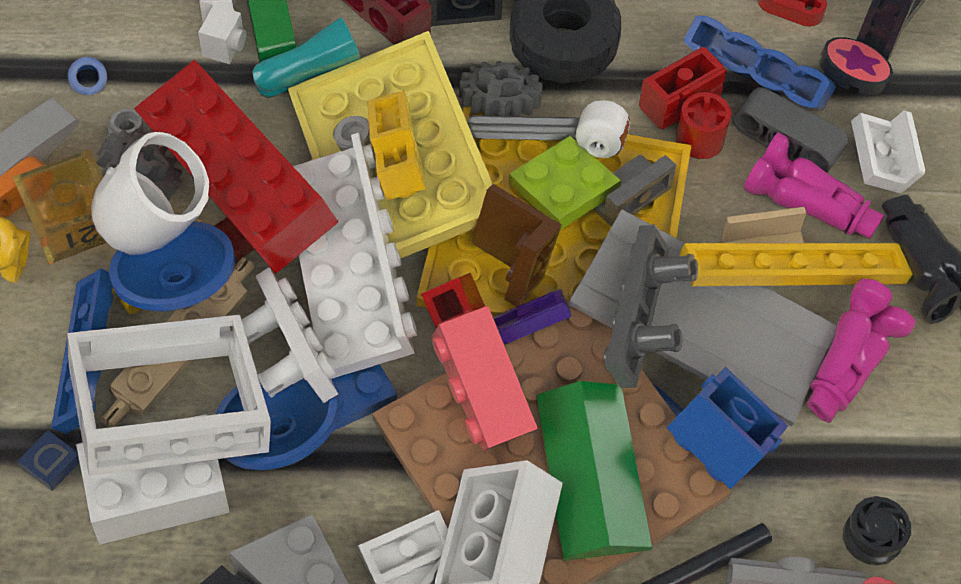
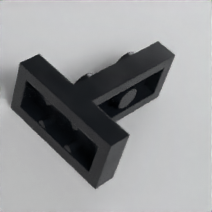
[856,0,925,60]

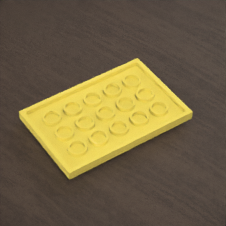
[288,31,493,259]

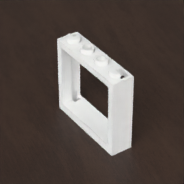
[67,315,271,476]

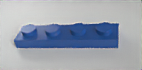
[51,268,114,434]

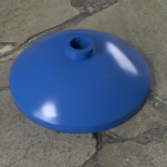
[109,221,235,312]
[215,371,340,470]

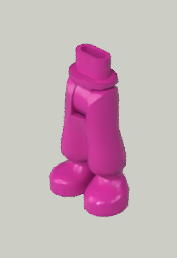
[743,132,884,239]
[807,279,916,423]

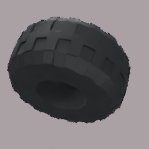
[509,0,621,84]

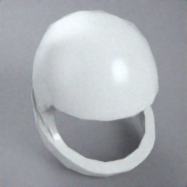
[91,132,209,255]

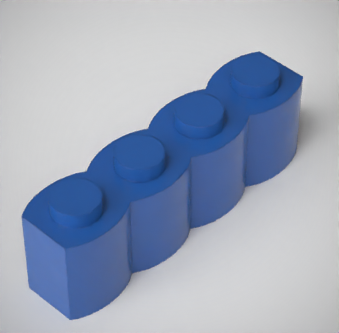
[684,15,836,111]

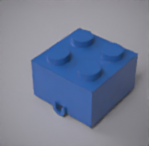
[666,367,788,489]

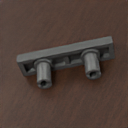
[604,224,698,388]

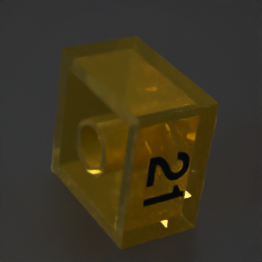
[13,149,107,265]

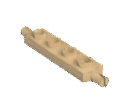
[100,257,255,428]

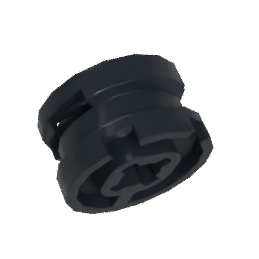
[843,496,911,566]

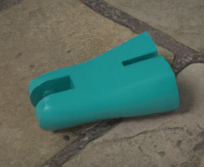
[253,17,360,98]

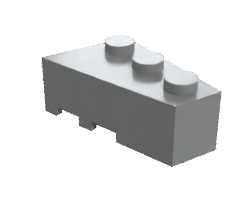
[230,514,349,584]

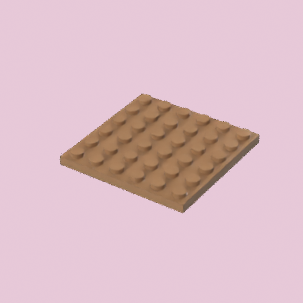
[372,305,732,584]

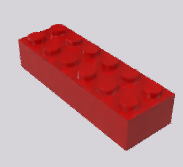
[134,59,338,274]

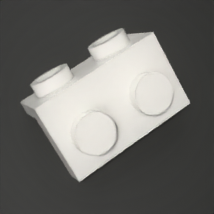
[851,110,925,194]

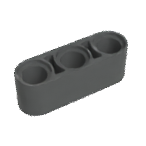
[733,87,848,173]

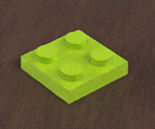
[509,136,621,230]

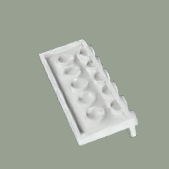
[293,132,418,379]

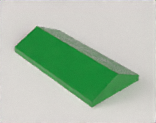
[536,381,652,561]

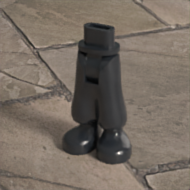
[882,194,961,324]

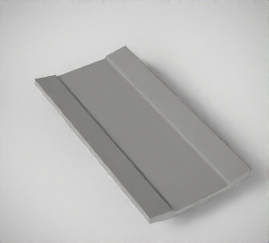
[568,209,837,427]

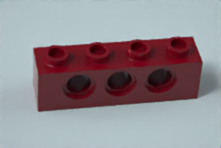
[342,0,431,45]

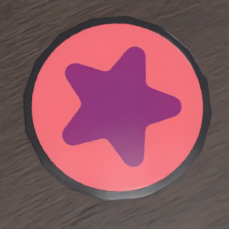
[819,37,893,95]

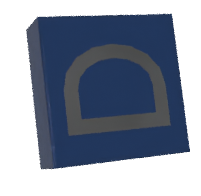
[17,430,80,491]

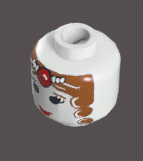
[575,100,631,158]

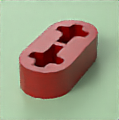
[758,0,827,27]

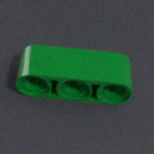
[247,0,296,63]

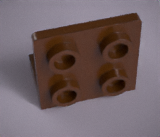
[472,184,562,307]

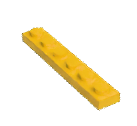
[679,243,913,286]

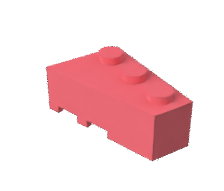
[431,306,538,451]

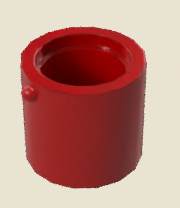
[676,92,732,159]

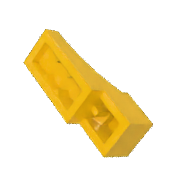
[367,90,425,200]

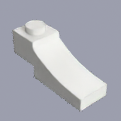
[198,0,247,64]

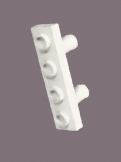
[241,268,338,403]

